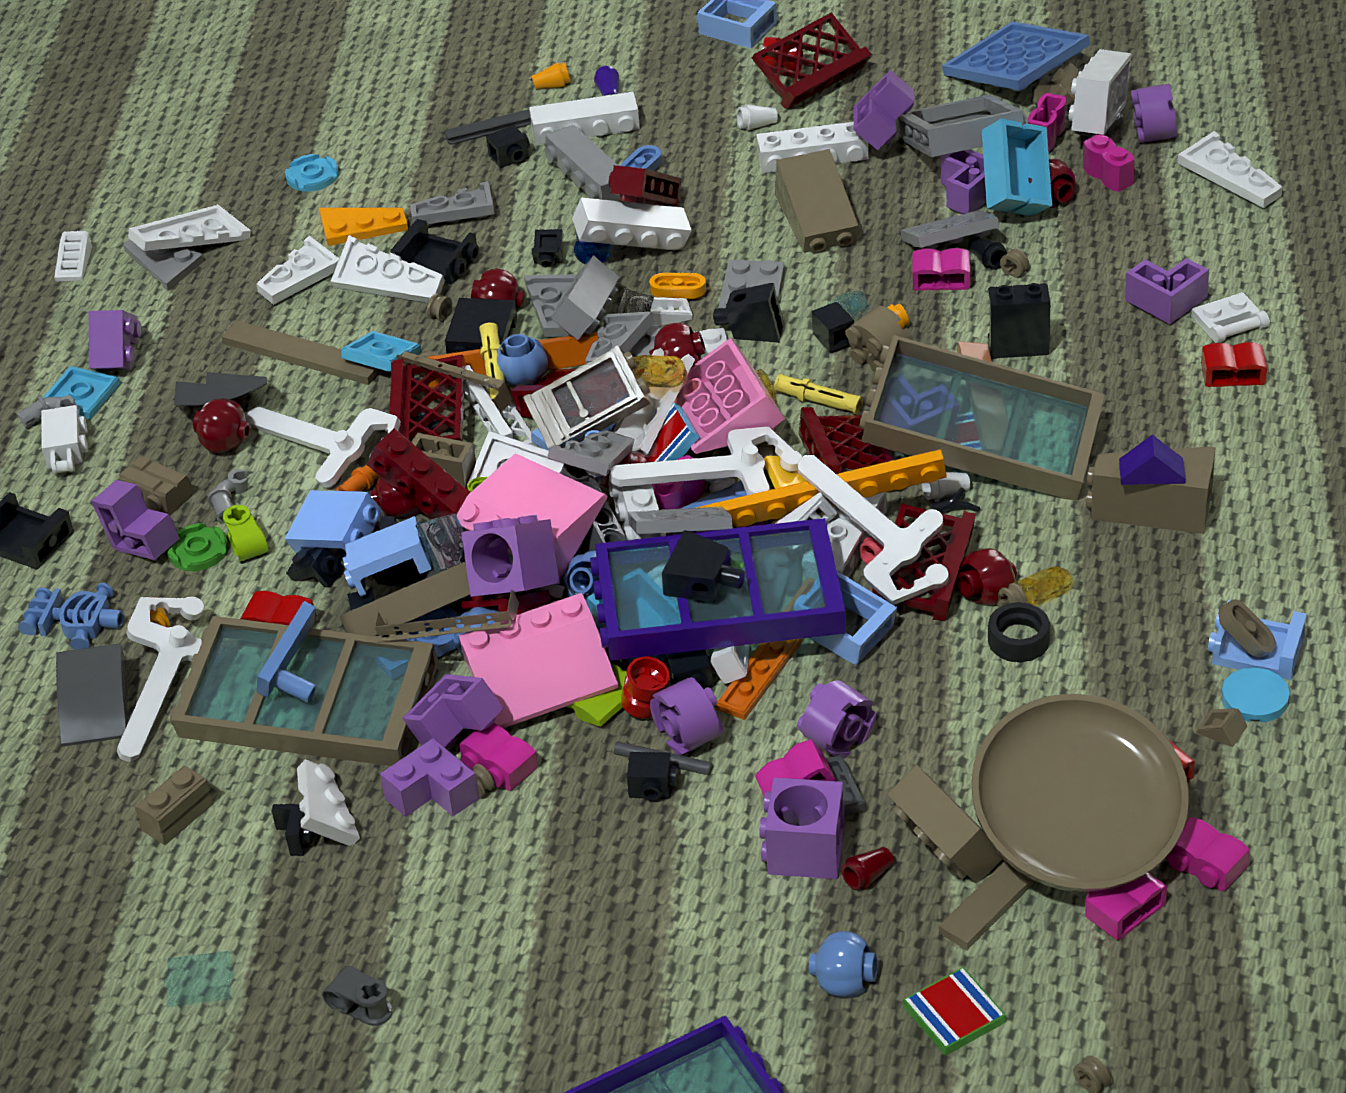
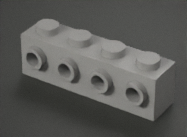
[545,124,620,201]
[551,255,619,340]

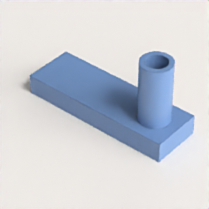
[256,601,317,703]

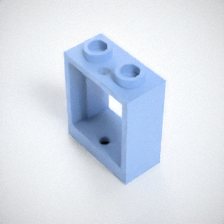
[697,0,777,48]
[793,571,897,665]

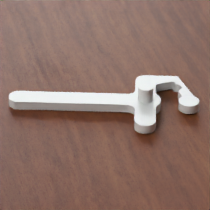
[246,407,401,488]
[609,426,802,495]
[798,455,949,605]
[117,597,226,762]

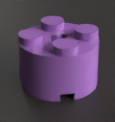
[1131,84,1177,143]
[650,677,724,755]
[797,680,877,758]

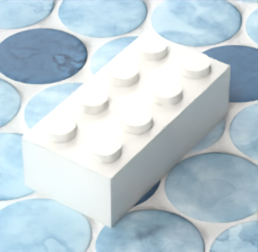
[1069,49,1131,135]

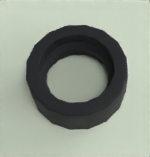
[988,602,1050,663]

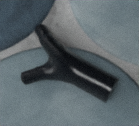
[929,487,980,513]

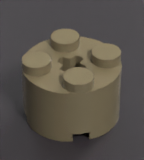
[845,306,913,373]

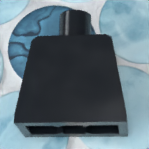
[713,283,785,343]
[662,530,745,602]

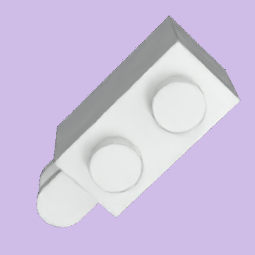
[41,405,88,475]

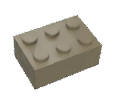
[887,764,1003,883]

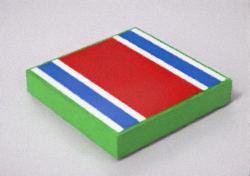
[903,967,1006,1056]

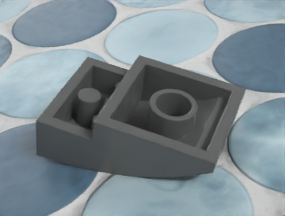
[174,372,267,407]
[56,643,128,747]

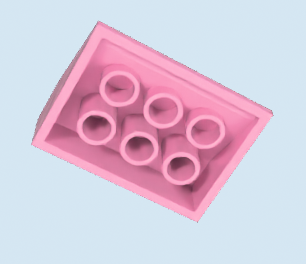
[674,338,785,454]
[454,453,608,579]
[458,593,619,728]

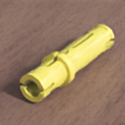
[479,322,505,407]
[774,373,863,415]

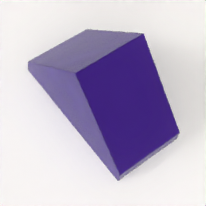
[1119,434,1185,485]

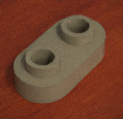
[1218,599,1275,658]

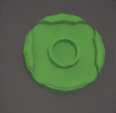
[167,523,229,571]

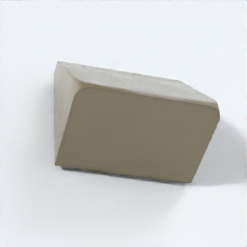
[1196,708,1247,747]

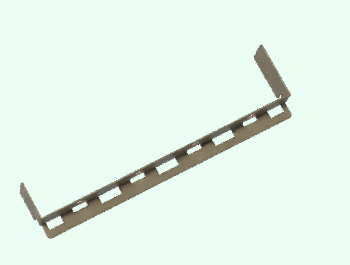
[396,351,512,413]
[374,589,519,642]

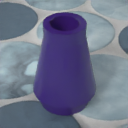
[594,66,619,96]

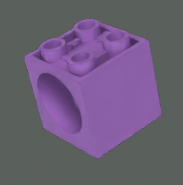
[461,515,560,596]
[759,777,845,879]

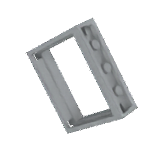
[898,95,1028,157]

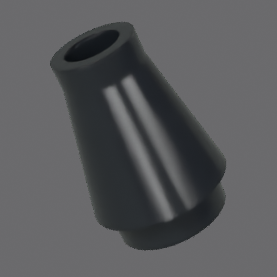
[968,237,1007,269]

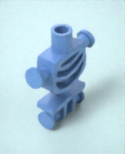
[18,583,124,650]

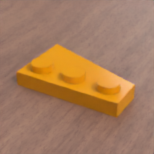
[319,208,408,246]

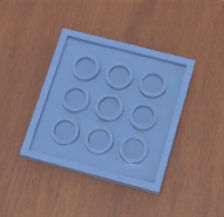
[942,21,1090,91]

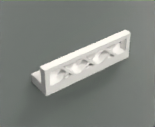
[613,348,695,455]
[464,365,538,446]

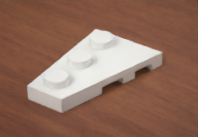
[256,236,339,305]
[467,431,564,486]
[297,759,360,846]

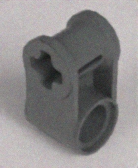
[322,966,393,1026]

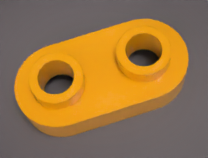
[649,273,706,299]

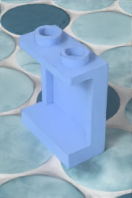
[284,490,382,553]
[343,516,432,597]
[1208,599,1307,680]

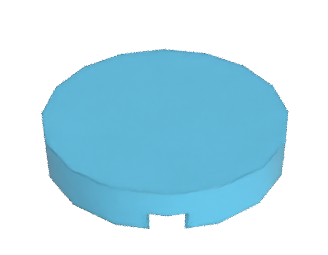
[285,154,339,192]
[1221,667,1290,723]

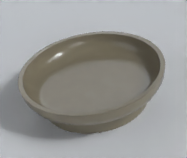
[971,694,1189,892]

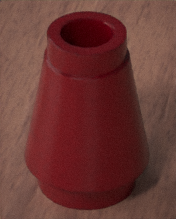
[841,847,894,890]

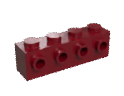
[608,165,682,206]
[366,428,471,532]

